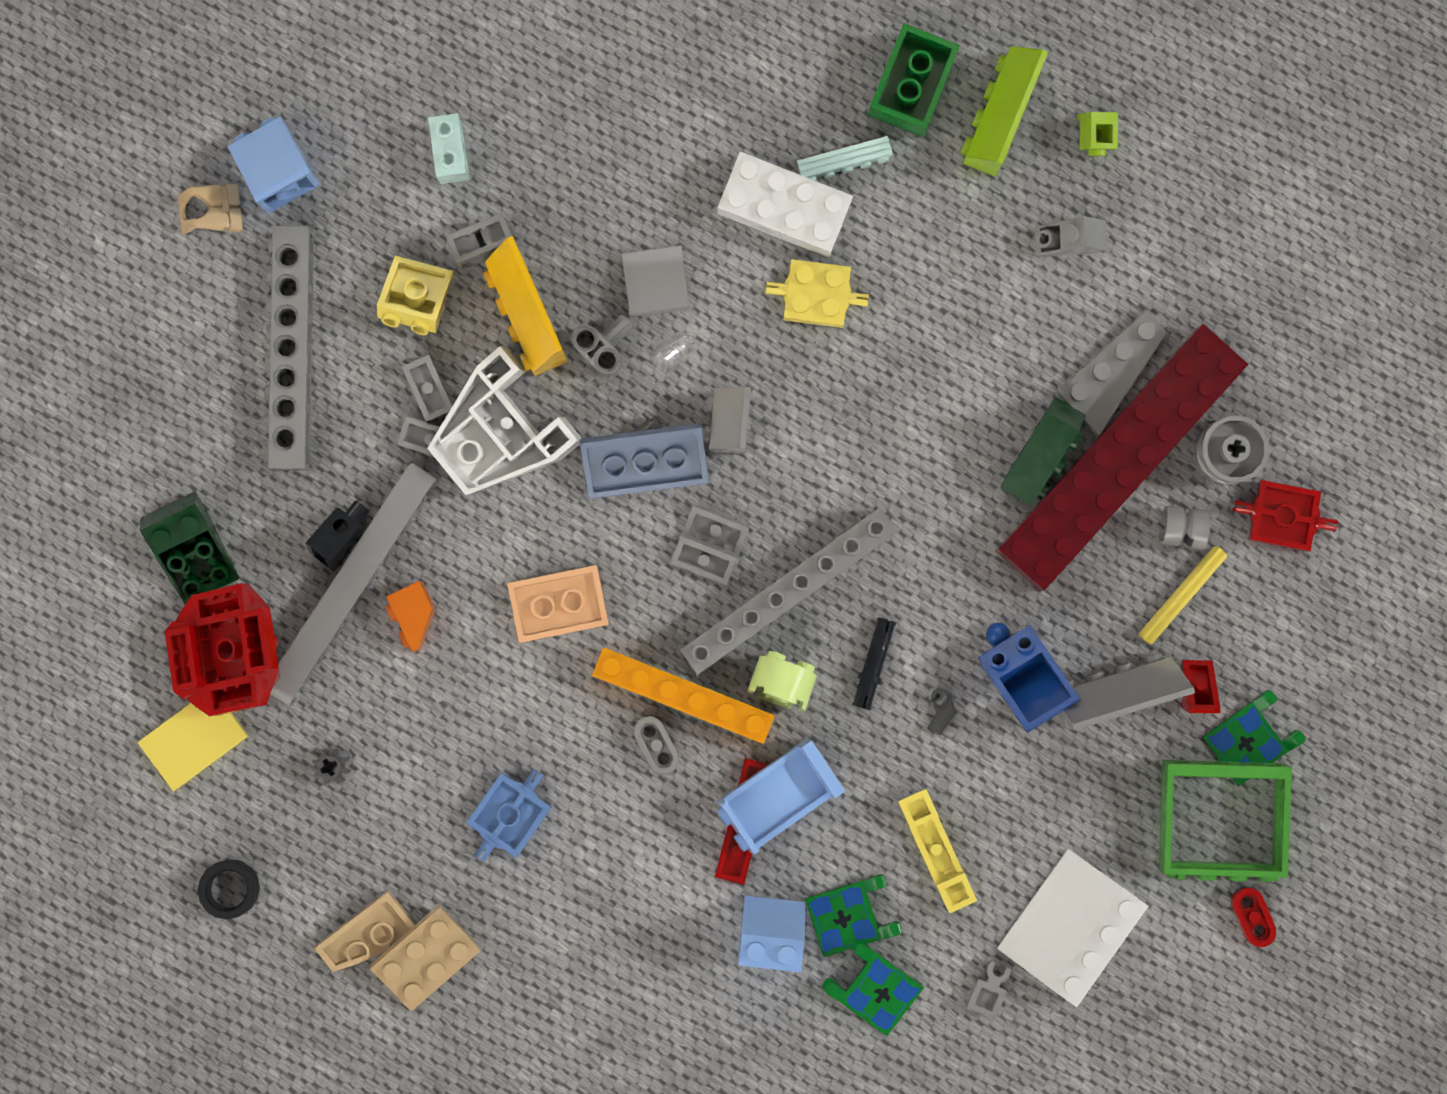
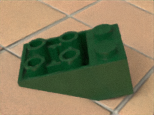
[140,491,240,604]

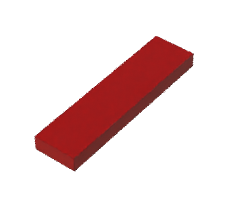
[715,758,768,885]

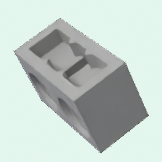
[446,213,512,270]

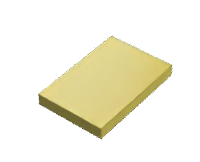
[137,703,249,792]

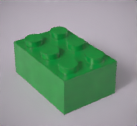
[868,23,960,138]

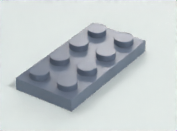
[580,423,709,499]

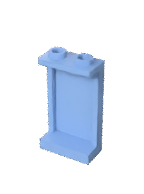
[716,739,845,855]

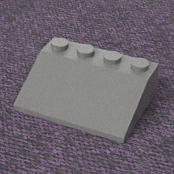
[1057,653,1195,730]

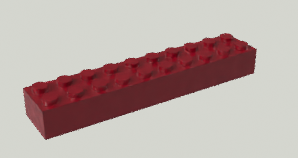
[995,324,1249,592]

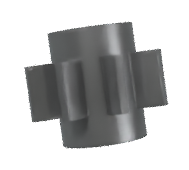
[312,748,351,786]

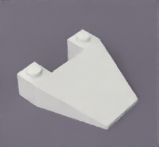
[427,346,582,495]

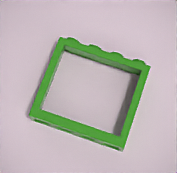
[1159,760,1292,882]

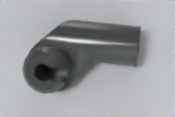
[928,689,955,735]

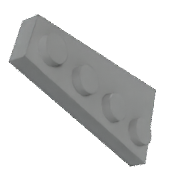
[1057,310,1167,437]

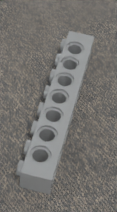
[263,226,314,471]
[680,508,897,675]

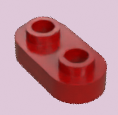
[1231,887,1276,947]

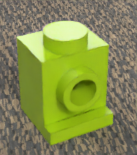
[1077,112,1118,157]

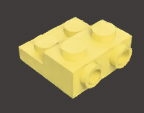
[377,255,453,335]

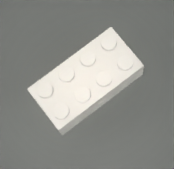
[717,152,853,258]

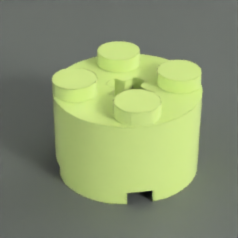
[747,651,817,712]

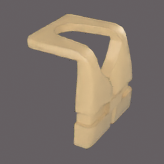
[178,183,243,234]

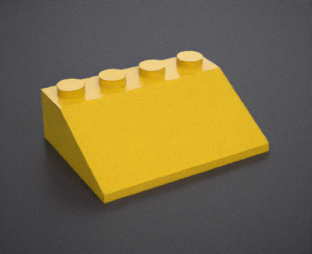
[483,236,568,376]

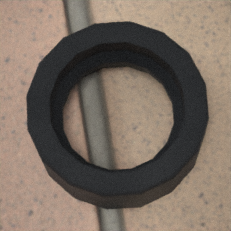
[197,859,260,920]

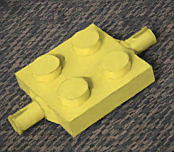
[765,259,869,328]

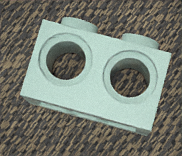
[428,113,470,184]

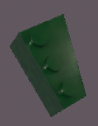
[1000,396,1086,506]

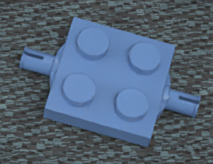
[467,768,552,862]

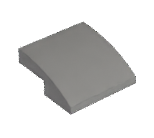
[622,246,690,318]
[670,503,750,586]

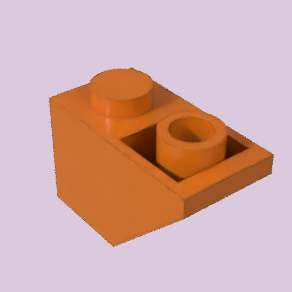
[385,581,436,652]

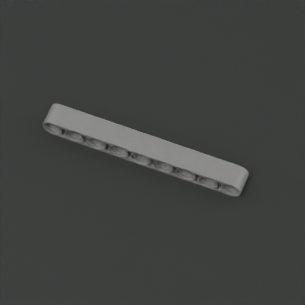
[270,463,438,707]

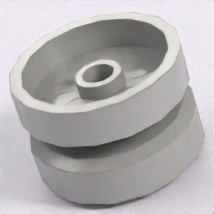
[1194,416,1269,485]

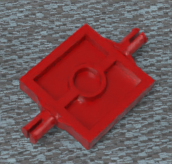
[1232,480,1338,552]

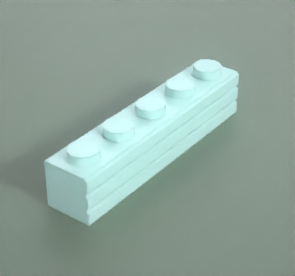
[796,136,893,181]

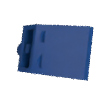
[978,623,1081,733]

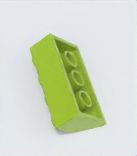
[960,46,1048,177]

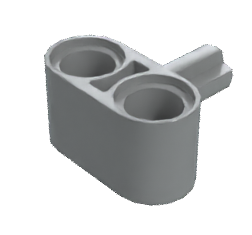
[571,315,633,377]

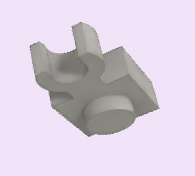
[966,960,1011,1020]

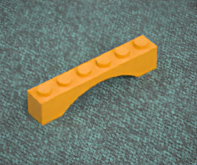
[592,647,775,744]

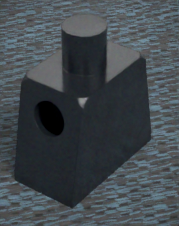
[306,500,370,572]

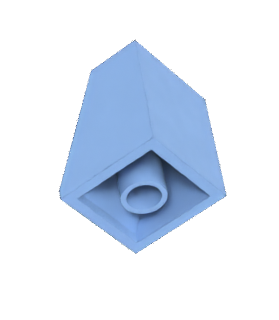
[228,116,321,214]
[738,895,805,973]

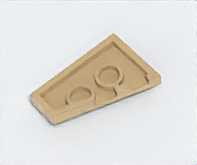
[314,889,416,972]

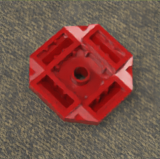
[164,583,280,717]

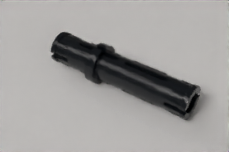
[852,617,896,710]

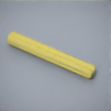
[1139,546,1227,644]

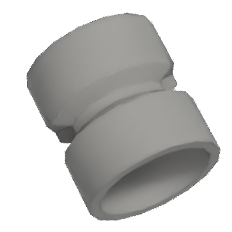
[1159,506,1210,550]

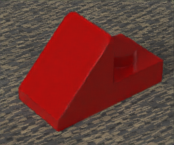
[1181,660,1221,714]

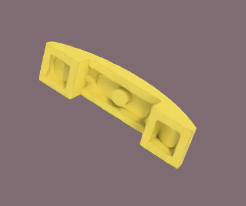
[898,788,977,914]

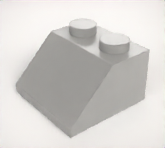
[704,387,751,454]

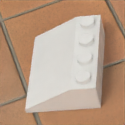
[997,849,1148,1007]

